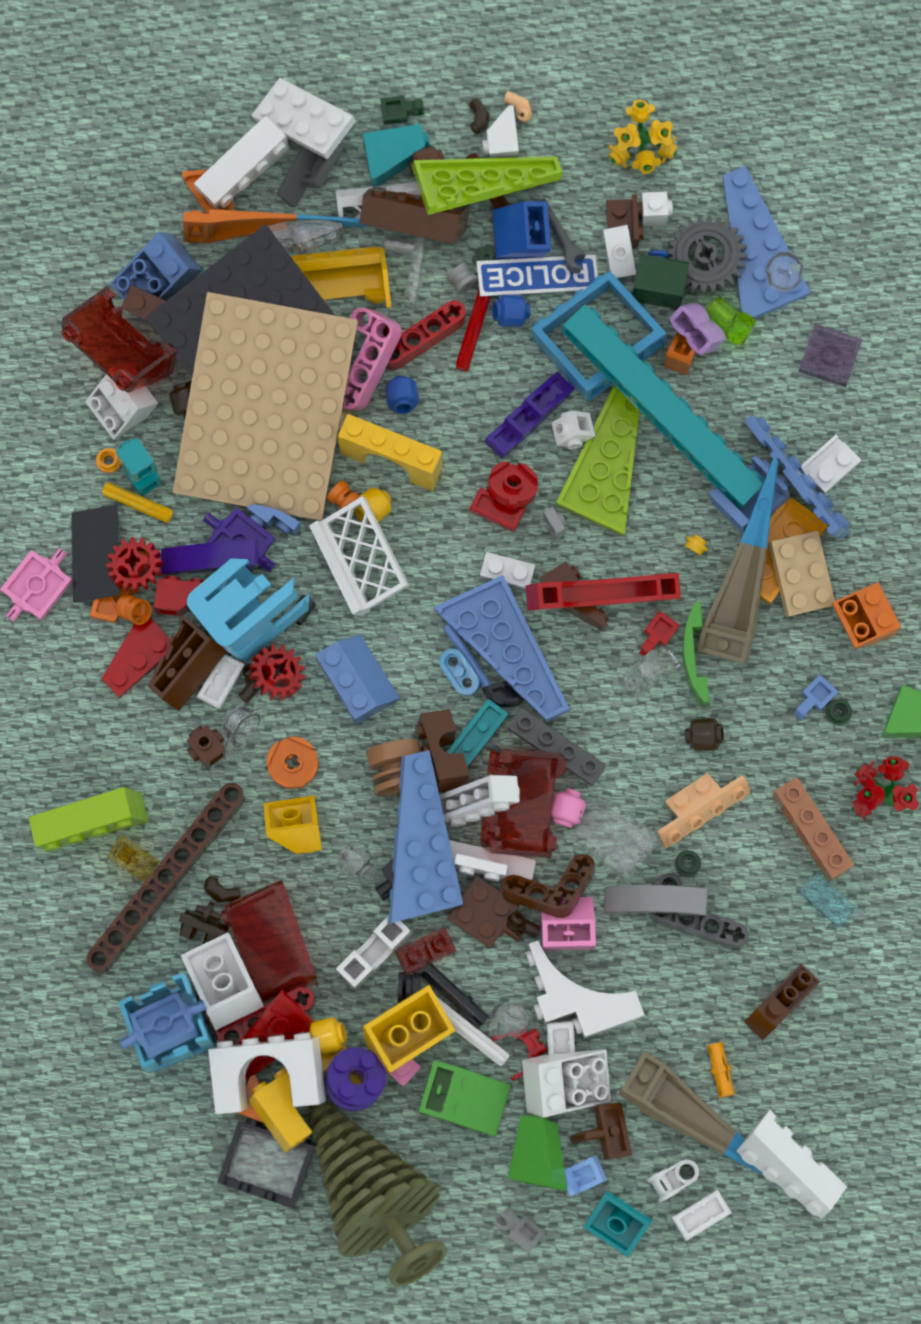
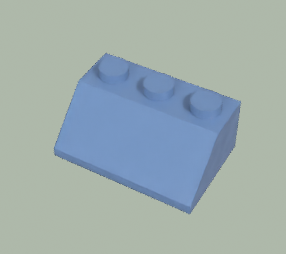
[315,635,400,725]

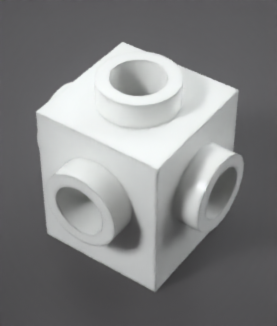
[552,411,595,450]

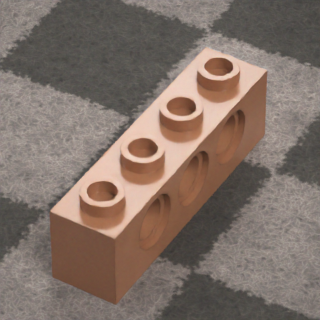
[772,777,854,883]

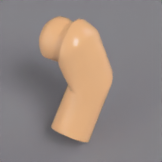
[503,91,532,122]

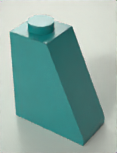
[363,124,430,187]

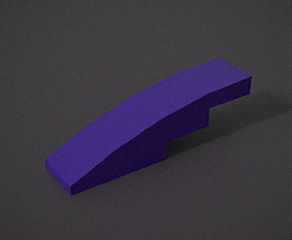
[484,372,575,459]
[161,540,258,575]

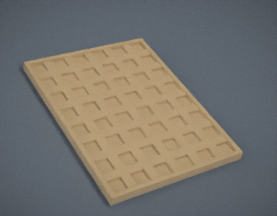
[172,292,358,521]

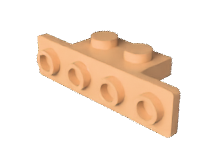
[657,773,751,848]

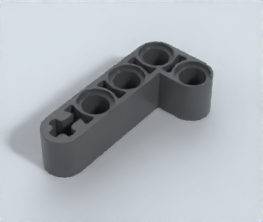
[648,873,749,949]

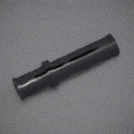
[420,963,489,1028]

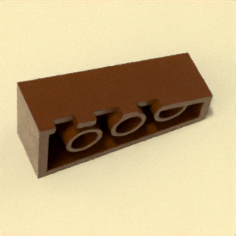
[359,187,470,244]

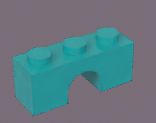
[116,438,162,497]

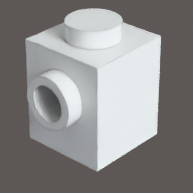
[641,192,672,227]

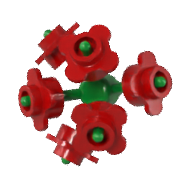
[852,756,919,820]

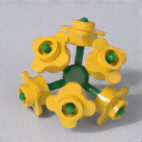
[608,100,678,174]

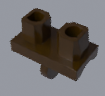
[179,901,230,944]

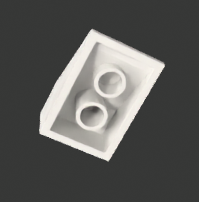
[181,932,264,1030]

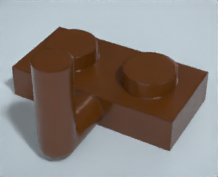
[570,1102,632,1160]

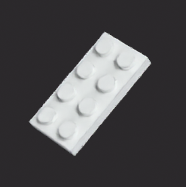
[251,78,356,159]

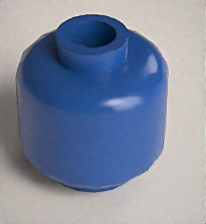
[492,294,530,327]
[385,375,419,414]

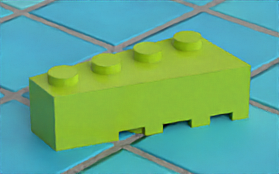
[28,787,149,852]

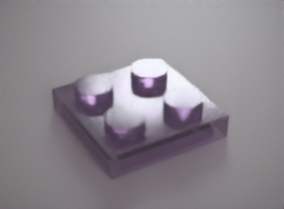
[798,324,862,387]

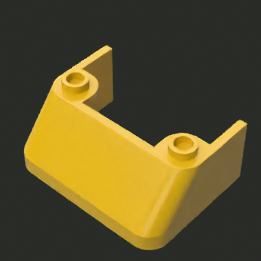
[291,246,391,308]

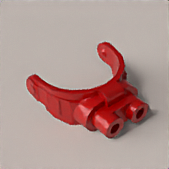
[491,1028,547,1081]

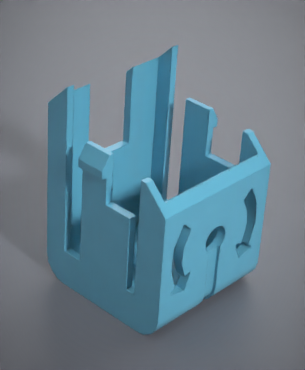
[187,558,310,661]
[119,973,215,1073]

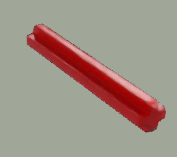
[456,289,491,372]

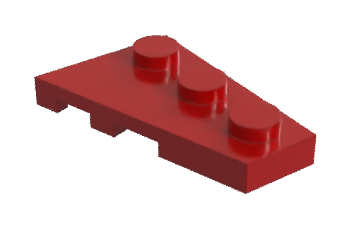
[102,618,171,699]

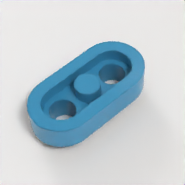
[439,649,481,696]

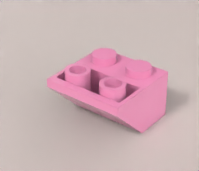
[540,897,596,951]

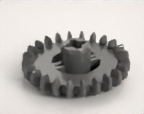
[666,216,748,295]

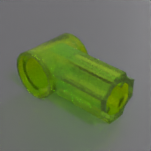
[706,296,756,345]

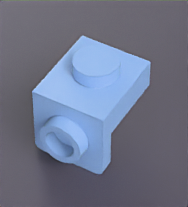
[565,1156,607,1196]

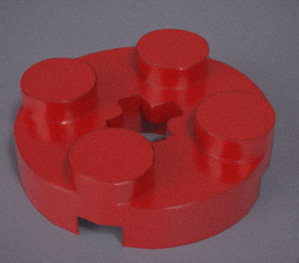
[486,461,538,510]

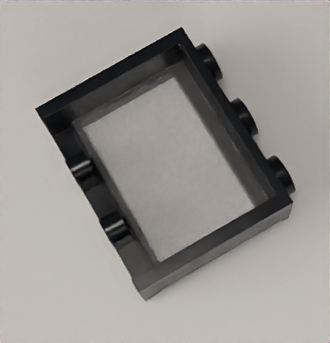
[217,1118,316,1209]

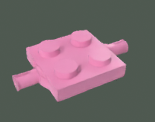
[0,548,73,622]

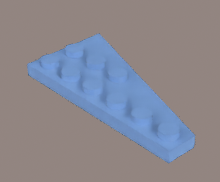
[722,166,810,324]
[744,415,851,538]
[434,575,570,722]
[388,750,463,923]

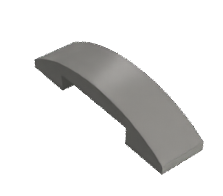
[604,885,708,916]

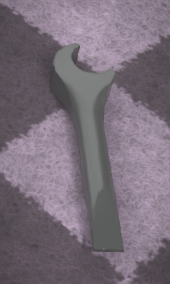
[536,198,586,274]

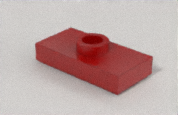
[469,487,526,533]

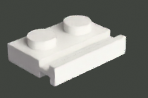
[800,435,861,494]

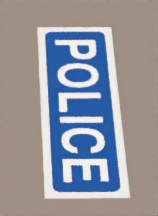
[476,255,598,296]

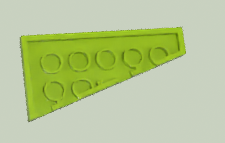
[413,156,563,215]
[556,386,640,537]

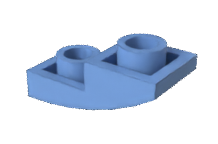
[247,504,301,536]

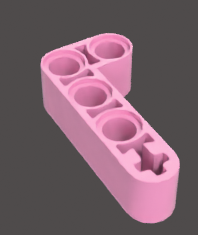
[343,308,402,411]

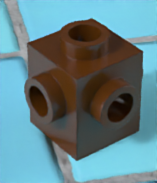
[186,725,228,769]

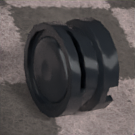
[398,972,420,1003]

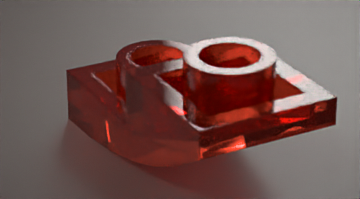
[395,927,456,975]

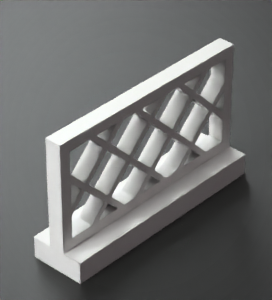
[309,496,409,616]

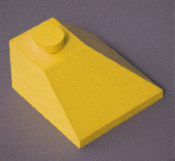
[263,795,322,854]

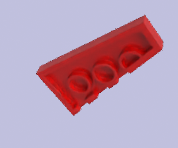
[237,989,315,1082]

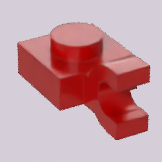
[639,611,680,659]

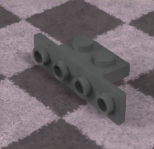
[277,143,343,207]
[507,709,606,786]

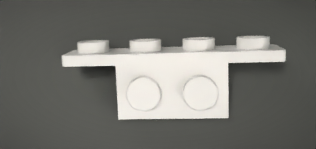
[449,840,536,882]

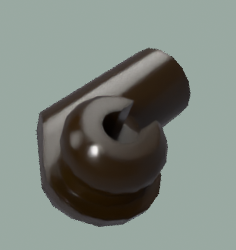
[468,98,490,134]
[238,664,260,703]
[204,876,241,903]
[507,911,541,938]

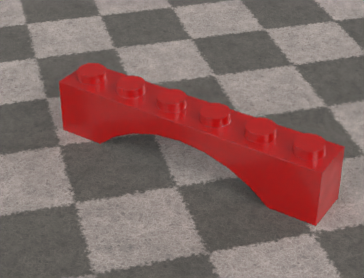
[525,573,681,611]

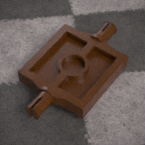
[447,876,523,949]

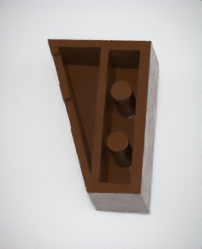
[148,614,227,711]

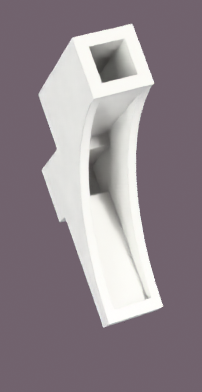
[525,940,645,1039]

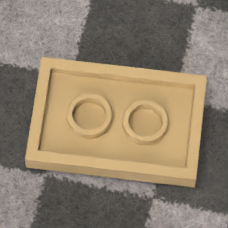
[768,531,835,617]

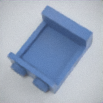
[709,455,791,535]

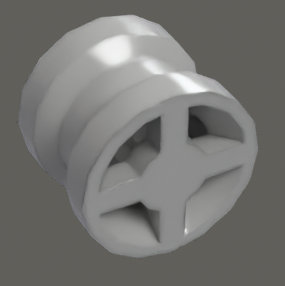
[447,263,478,294]

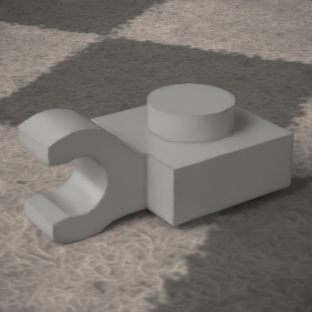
[494,1207,545,1254]

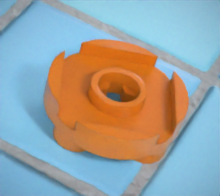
[266,736,319,789]

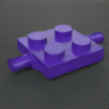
[203,507,276,573]

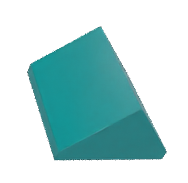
[583,1191,653,1257]

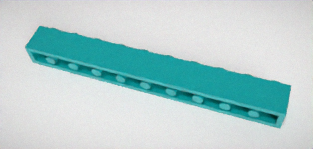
[561,304,763,510]

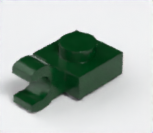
[380,95,425,125]

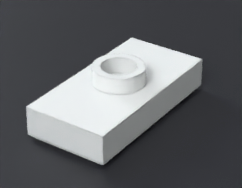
[602,225,636,278]
[197,654,245,710]
[546,1021,575,1055]
[672,1189,732,1241]

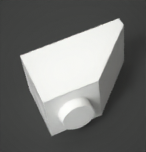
[482,105,519,158]

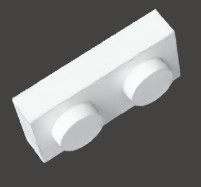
[480,552,535,590]

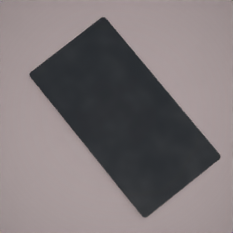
[71,505,120,603]

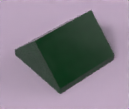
[632,254,689,309]

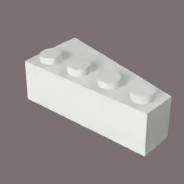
[194,115,290,209]
[736,1110,847,1219]

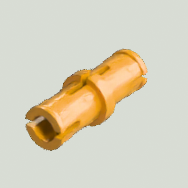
[706,1042,735,1098]

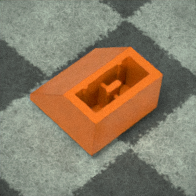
[832,582,901,649]

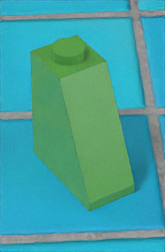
[881,685,921,738]
[508,1114,567,1191]

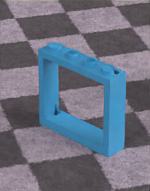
[531,271,667,402]

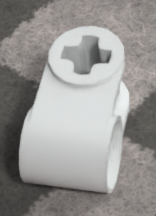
[646,1160,699,1203]

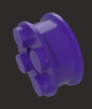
[324,1047,386,1111]

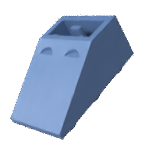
[110,232,202,320]

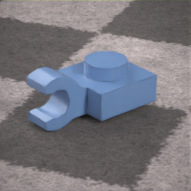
[794,675,838,720]

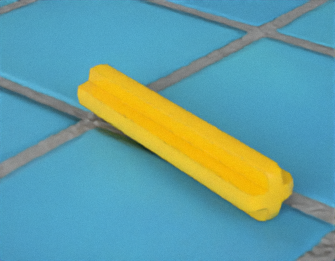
[102,482,173,523]

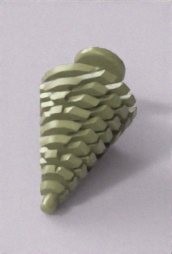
[308,1102,448,1287]

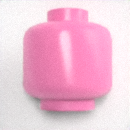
[549,788,587,828]

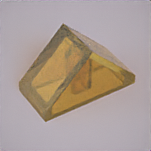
[107,835,159,883]

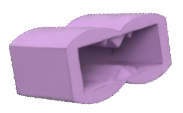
[670,303,726,355]

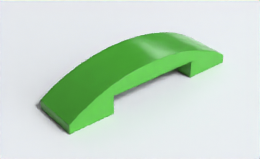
[682,602,709,707]

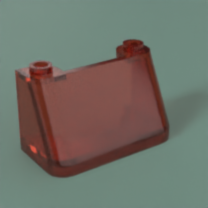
[61,286,177,393]
[480,744,566,858]
[221,880,319,1003]

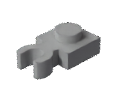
[543,507,567,541]

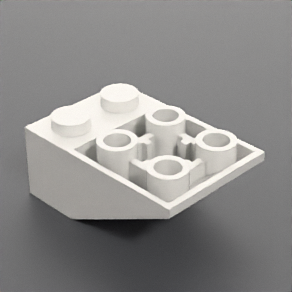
[522,1049,611,1118]

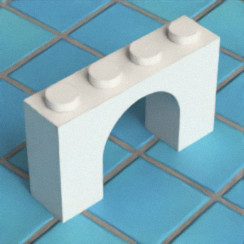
[208,1033,326,1114]

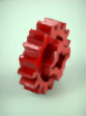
[106,537,163,593]
[249,644,305,701]

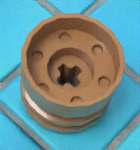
[366,739,421,797]

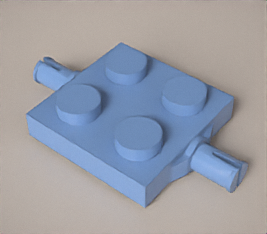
[119,992,207,1059]

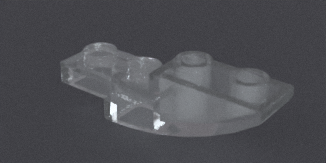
[269,219,344,255]

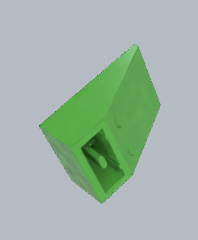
[419,1060,511,1137]

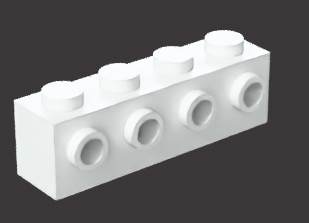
[439,775,520,827]

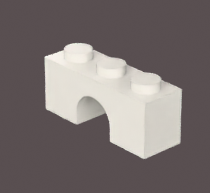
[336,917,411,991]

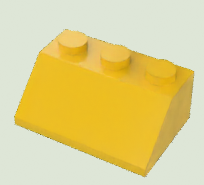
[362,985,455,1073]

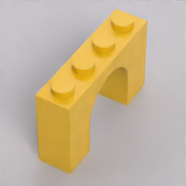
[338,414,443,491]
[249,1044,361,1153]

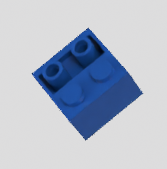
[492,201,551,259]

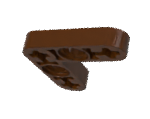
[501,854,595,918]

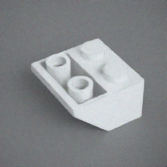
[85,365,158,440]

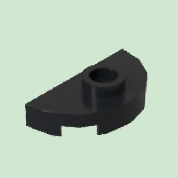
[482,681,525,707]

